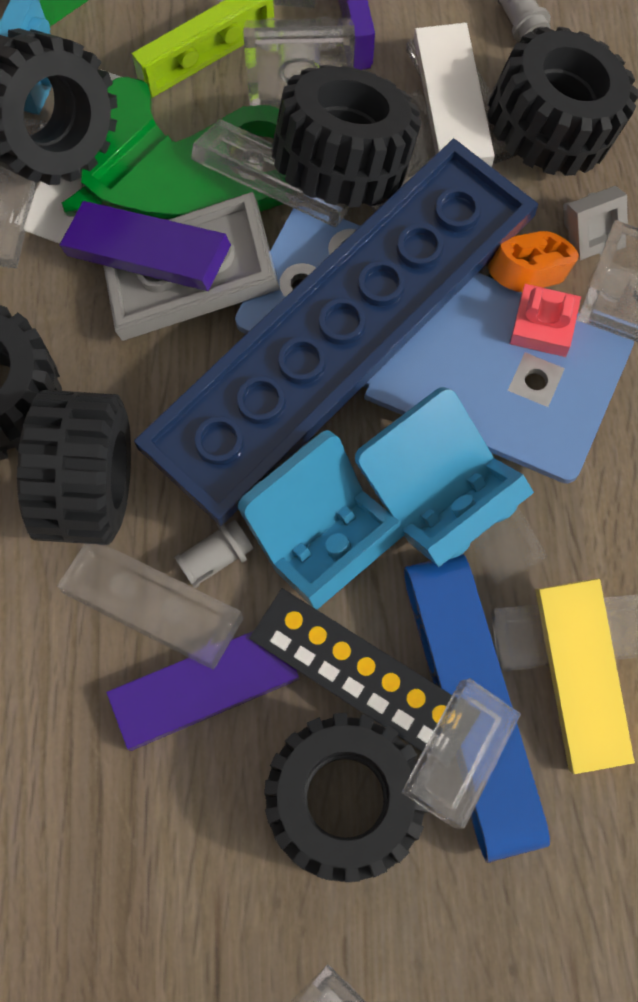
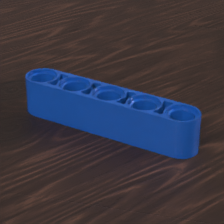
[404,554,550,863]

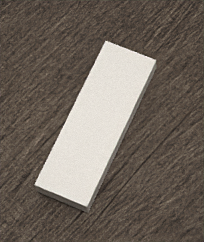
[414,23,494,167]

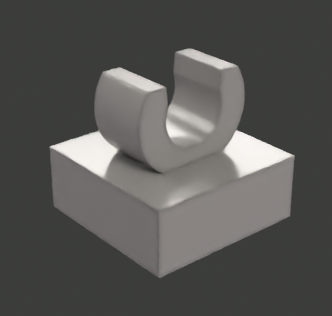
[563,186,628,260]

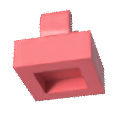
[510,284,581,357]

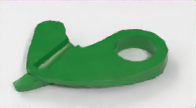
[62,76,302,219]

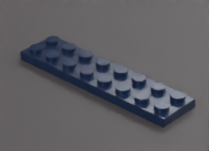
[134,138,538,527]

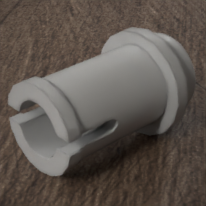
[497,0,551,42]
[174,519,254,588]

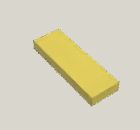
[535,579,635,774]

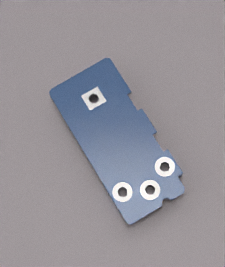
[235,204,634,483]

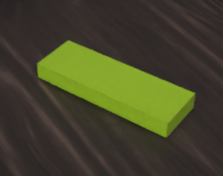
[132,0,275,98]

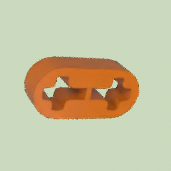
[488,231,579,292]

